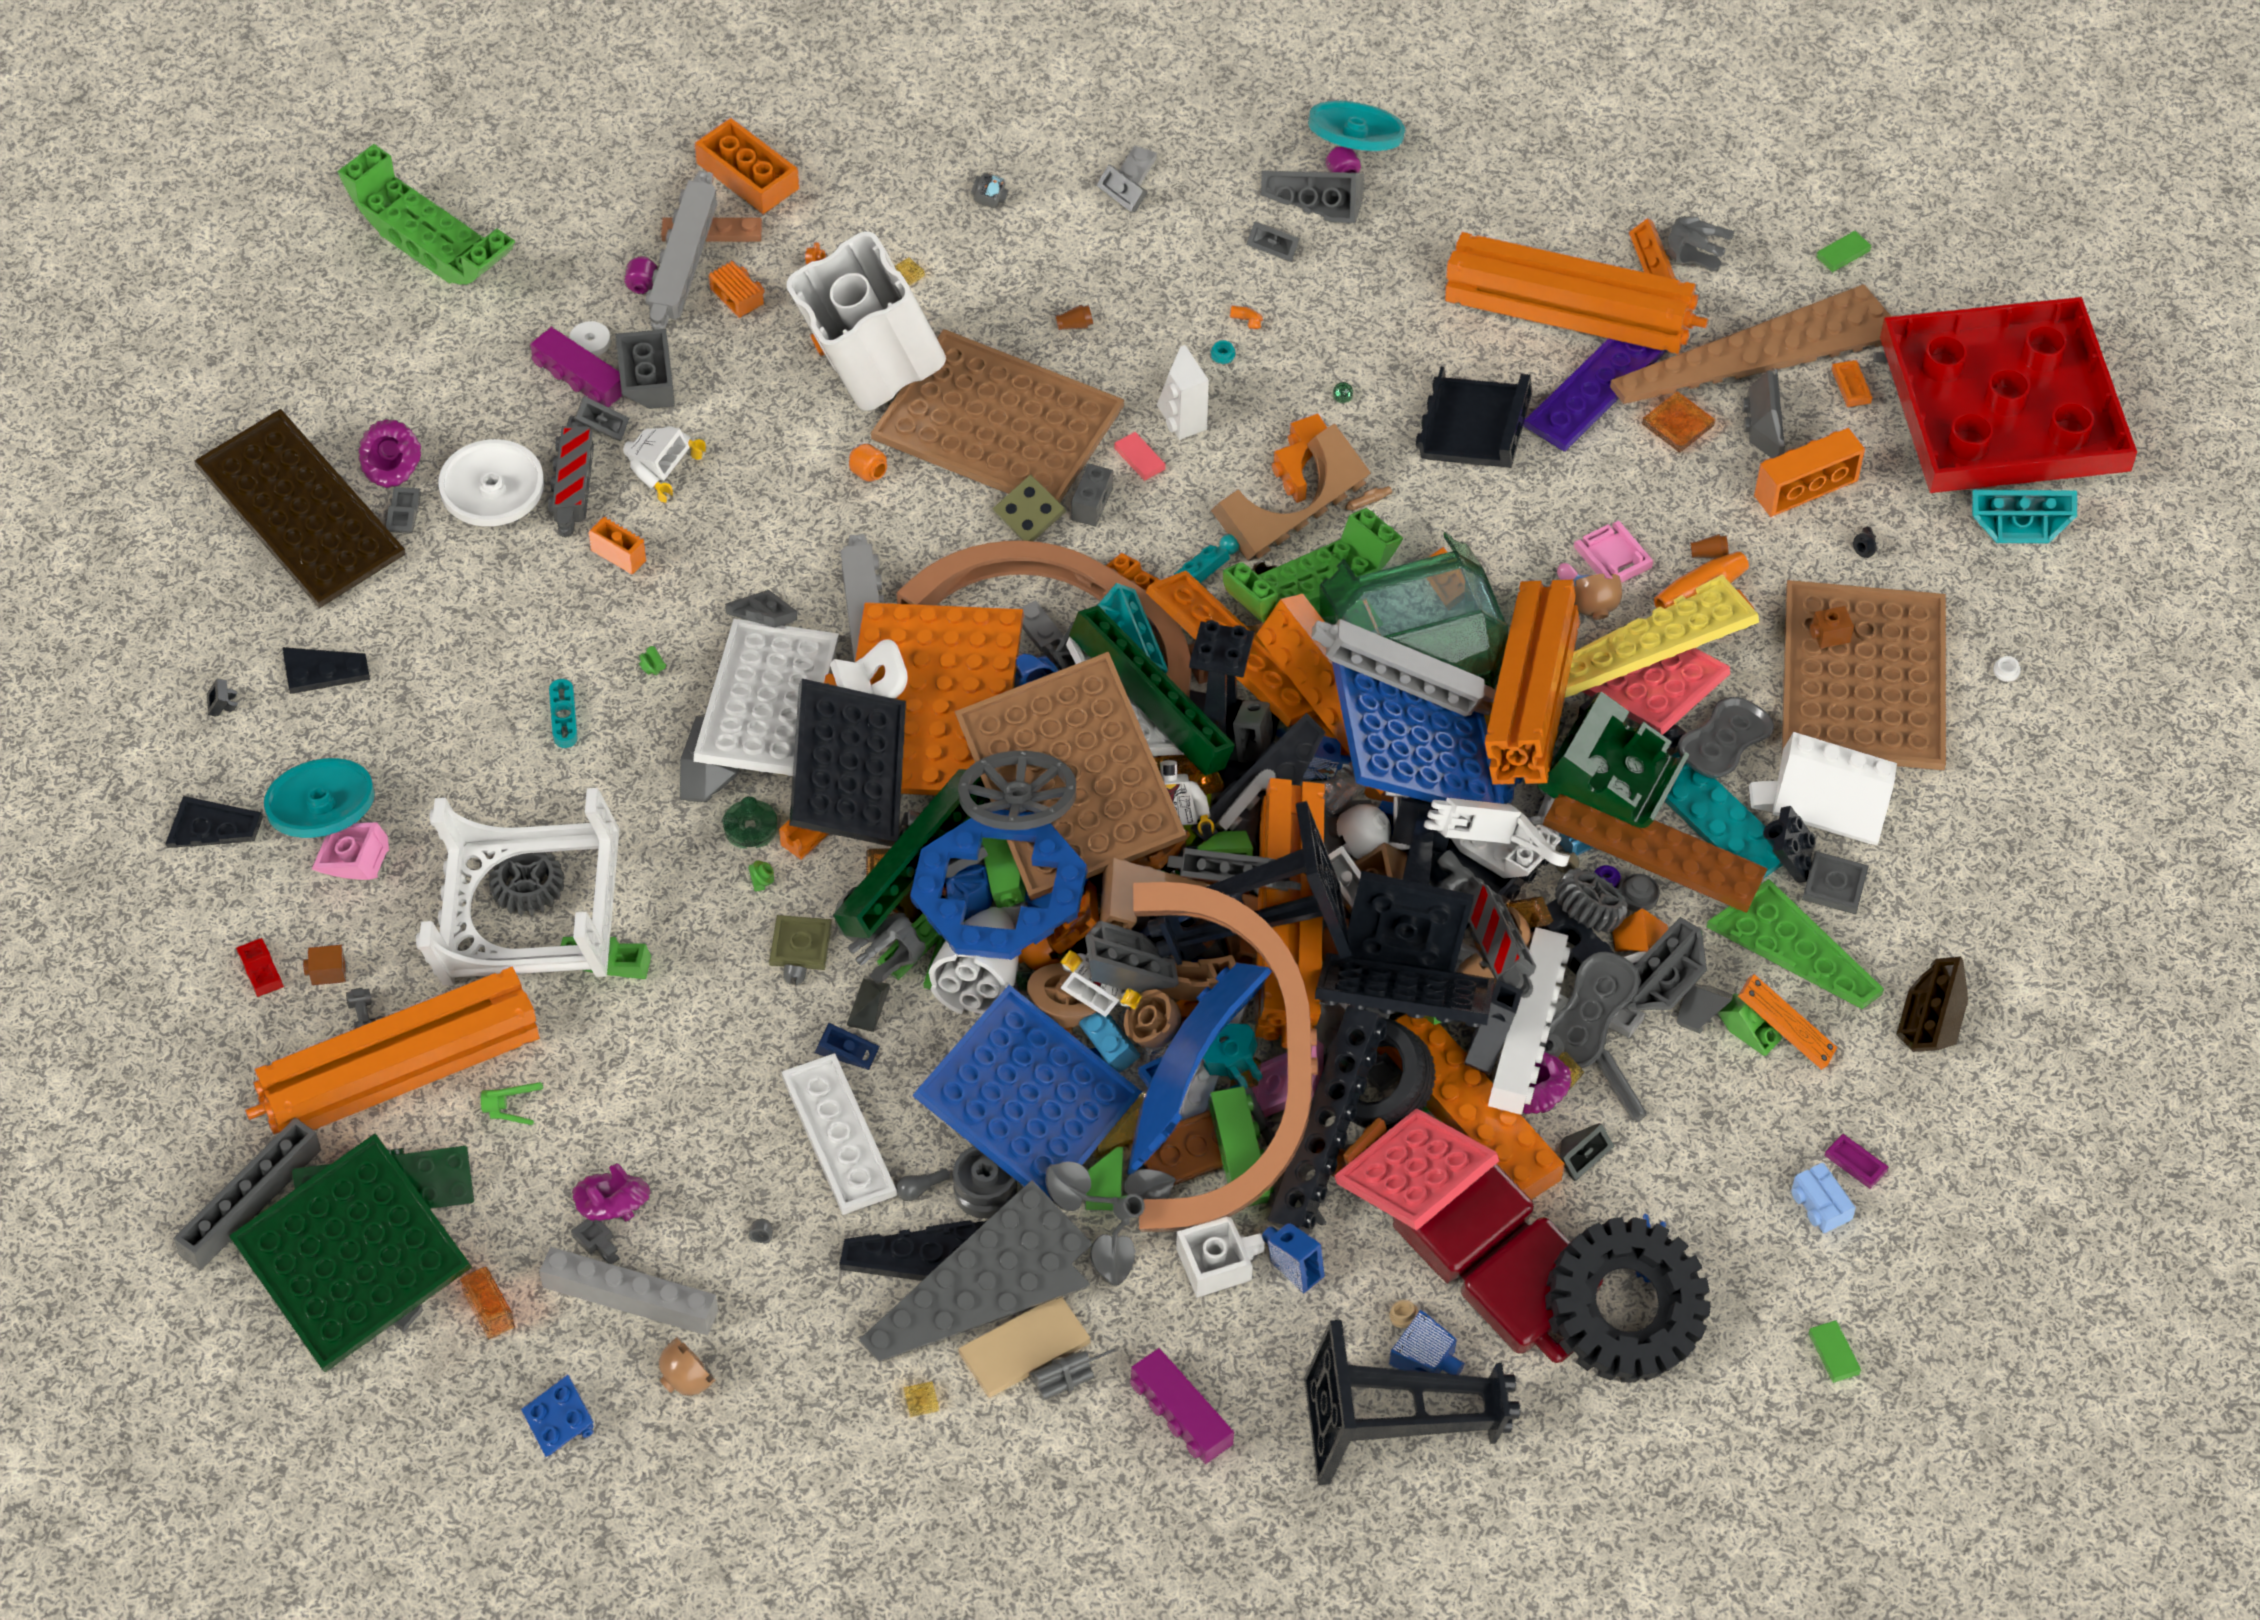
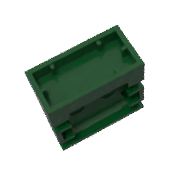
[1537,691,1690,828]

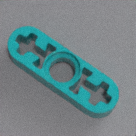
[549,679,578,748]

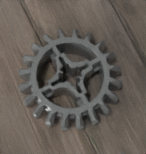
[489,852,565,917]
[1554,868,1628,933]

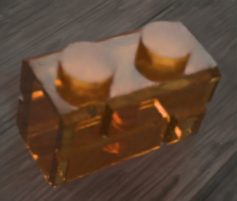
[460,1266,515,1340]

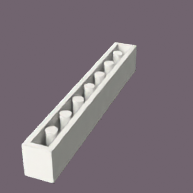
[1488,927,1571,1115]

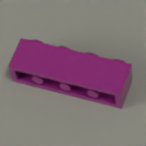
[530,326,623,408]
[1130,1348,1234,1465]

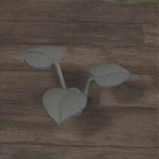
[1046,1162,1176,1286]

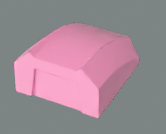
[312,822,389,880]

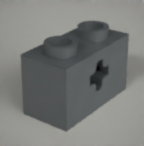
[1071,463,1113,527]

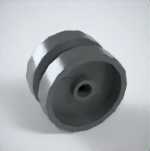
[953,1146,1017,1219]

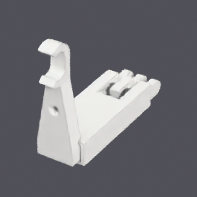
[1424,798,1570,866]

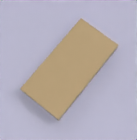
[958,1297,1091,1398]

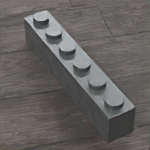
[173,1118,321,1271]

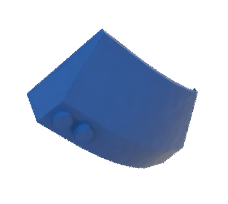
[1127,963,1272,1175]

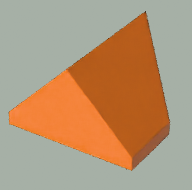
[1612,908,1668,952]

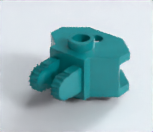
[1202,1023,1263,1089]

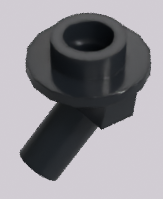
[1853,526,1877,558]

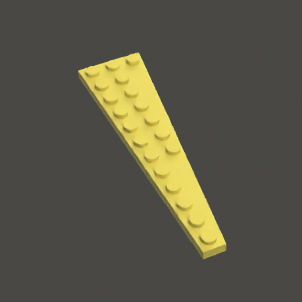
[1484,575,1759,728]

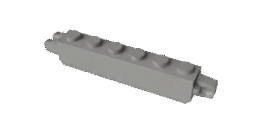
[646,171,718,330]
[841,534,884,663]
[1312,619,1496,716]

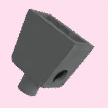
[1233,699,1273,763]

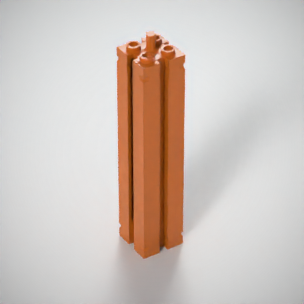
[1445,232,1708,354]
[1485,579,1580,784]
[1254,778,1325,1048]
[245,966,540,1135]

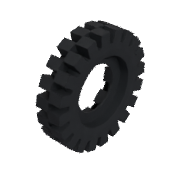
[1545,1217,1711,1383]

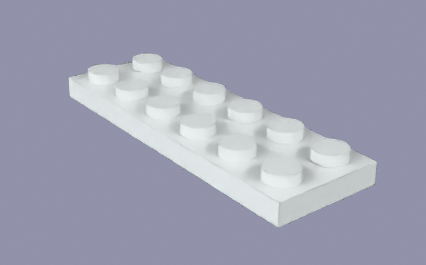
[782,1053,897,1215]

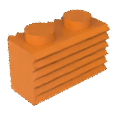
[709,261,765,318]
[588,517,646,574]

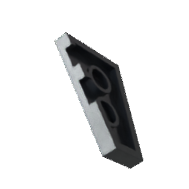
[282,647,370,694]
[165,796,263,848]

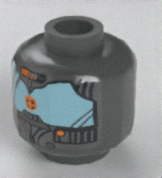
[971,172,1009,208]

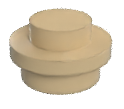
[1389,1300,1419,1328]

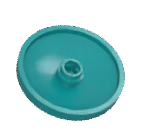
[1308,101,1405,151]
[264,758,375,838]

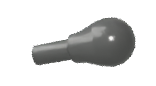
[896,1168,950,1202]

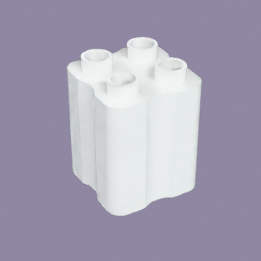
[787,232,946,411]

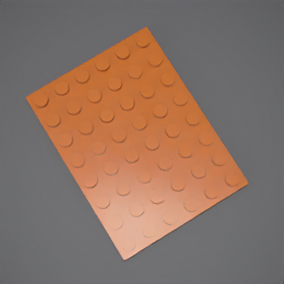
[855,602,1024,795]

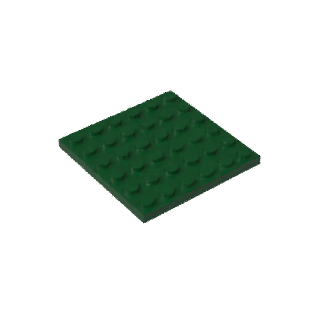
[229,1133,472,1373]

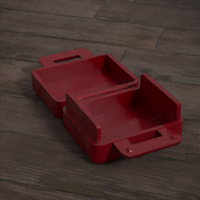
[1392,1163,1604,1363]

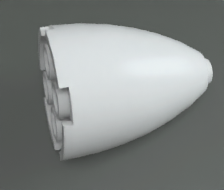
[928,907,1019,1015]

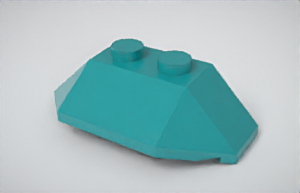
[1972,490,2077,544]
[1097,583,1168,673]

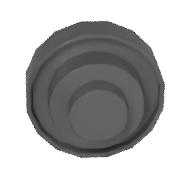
[1619,874,1660,912]

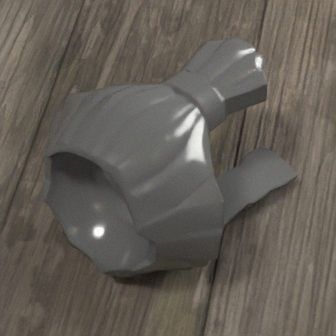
[1665,216,1735,272]
[847,913,926,984]

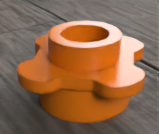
[805,242,826,265]

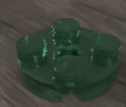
[722,796,778,849]

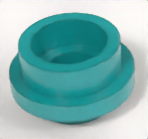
[1210,340,1236,364]

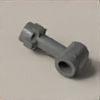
[346,988,376,1029]

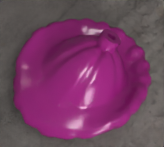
[358,419,421,488]
[1522,1052,1572,1114]
[572,1163,651,1222]

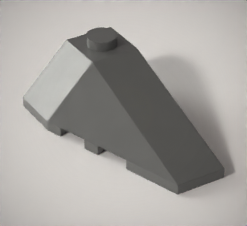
[1261,170,1365,223]

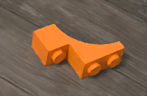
[1272,413,1327,503]

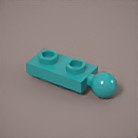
[1174,534,1239,583]

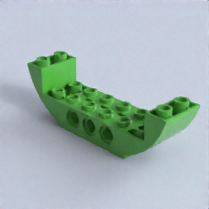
[338,144,515,285]
[1223,508,1403,624]

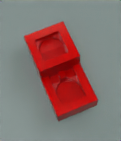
[236,938,284,997]

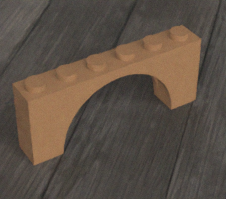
[1211,423,1371,560]
[1100,858,1258,965]

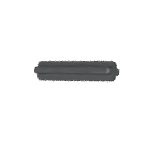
[1596,1049,1647,1122]

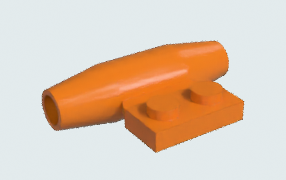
[1654,551,1755,610]

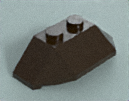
[1896,956,1969,1052]

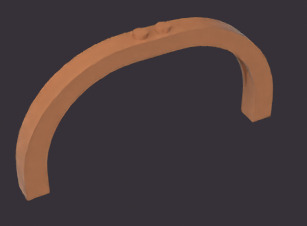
[897,541,1191,698]
[1133,882,1318,1232]

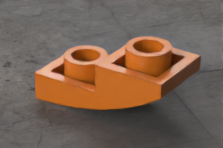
[1106,552,1160,591]

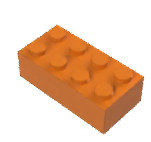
[695,118,799,215]
[1754,427,1865,517]

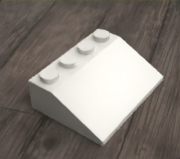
[1772,732,1897,845]

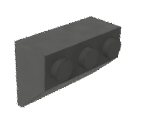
[615,329,675,409]

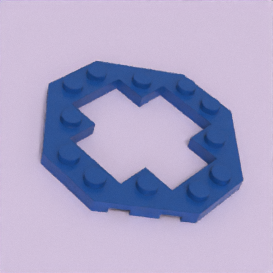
[910,809,1088,960]

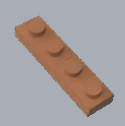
[661,217,762,242]

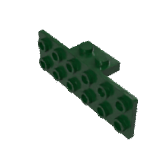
[292,1145,474,1209]

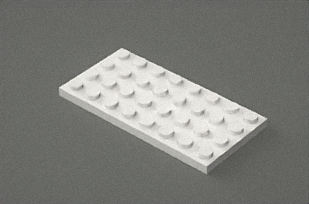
[694,619,839,776]

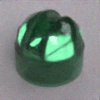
[1333,381,1353,403]

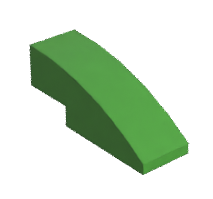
[561,937,651,979]

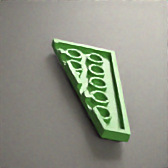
[1707,879,1884,1009]

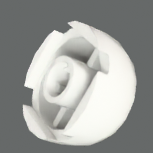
[1337,804,1392,859]

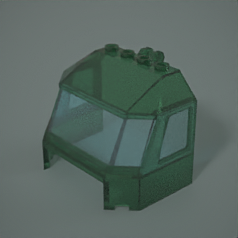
[1319,532,1508,689]

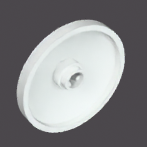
[438,439,544,526]

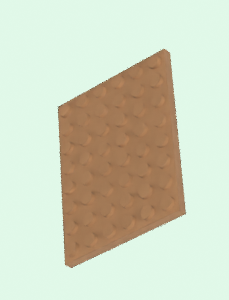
[871,329,1124,503]
[1781,580,1946,770]
[955,652,1187,900]

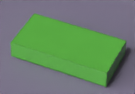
[1816,231,1872,272]
[1808,1320,1861,1383]

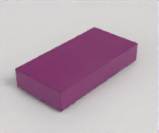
[1824,1133,1889,1189]

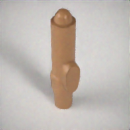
[1345,486,1392,511]

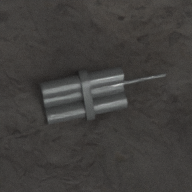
[1029,1348,1116,1401]

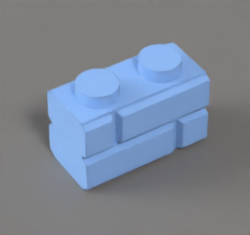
[1791,1162,1856,1233]

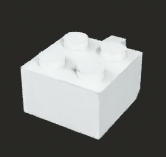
[1176,1216,1265,1298]

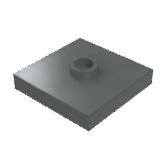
[1802,851,1869,915]

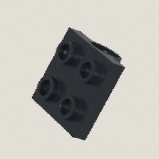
[1763,806,1816,883]

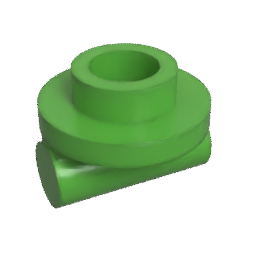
[639,646,666,676]
[748,860,774,892]

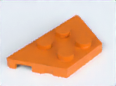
[1051,880,1099,954]

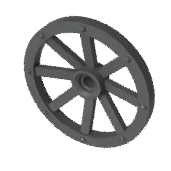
[958,751,1077,830]

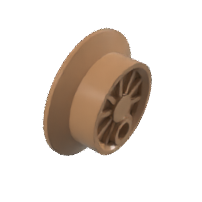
[1027,963,1097,1028]

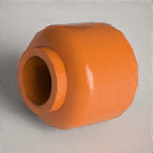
[849,443,887,482]

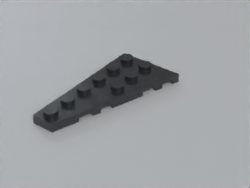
[1190,713,1326,857]
[839,1217,991,1281]

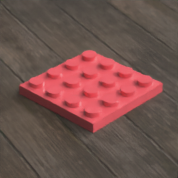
[1582,648,1731,735]
[1334,1108,1499,1230]

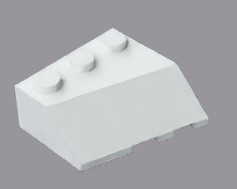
[1157,345,1209,440]

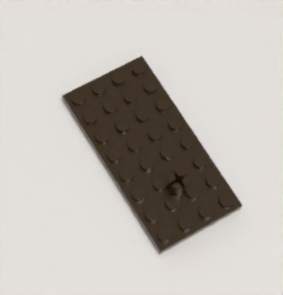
[194,409,406,608]

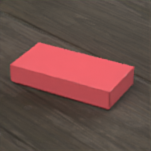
[1114,432,1165,481]

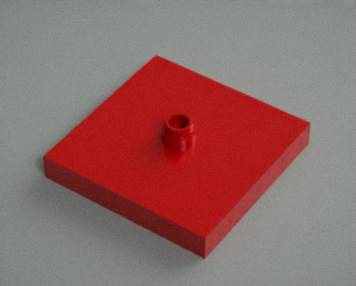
[1880,297,2138,493]

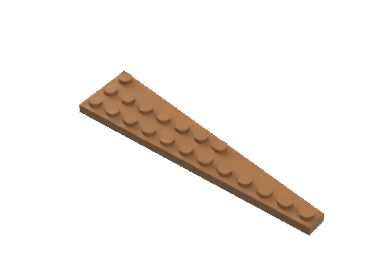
[1610,284,1891,404]

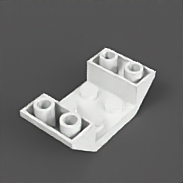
[1451,824,1561,879]

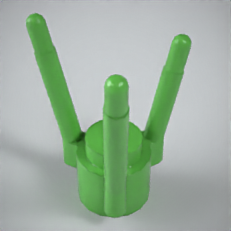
[481,1082,543,1125]

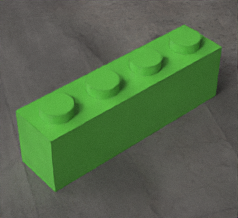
[1208,1086,1273,1207]

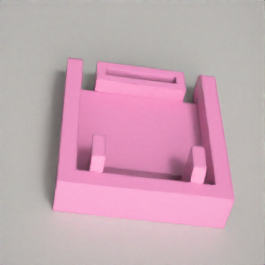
[1574,521,1653,583]

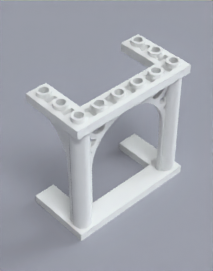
[416,788,619,985]

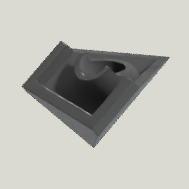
[1677,984,1733,1034]

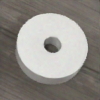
[569,321,611,356]

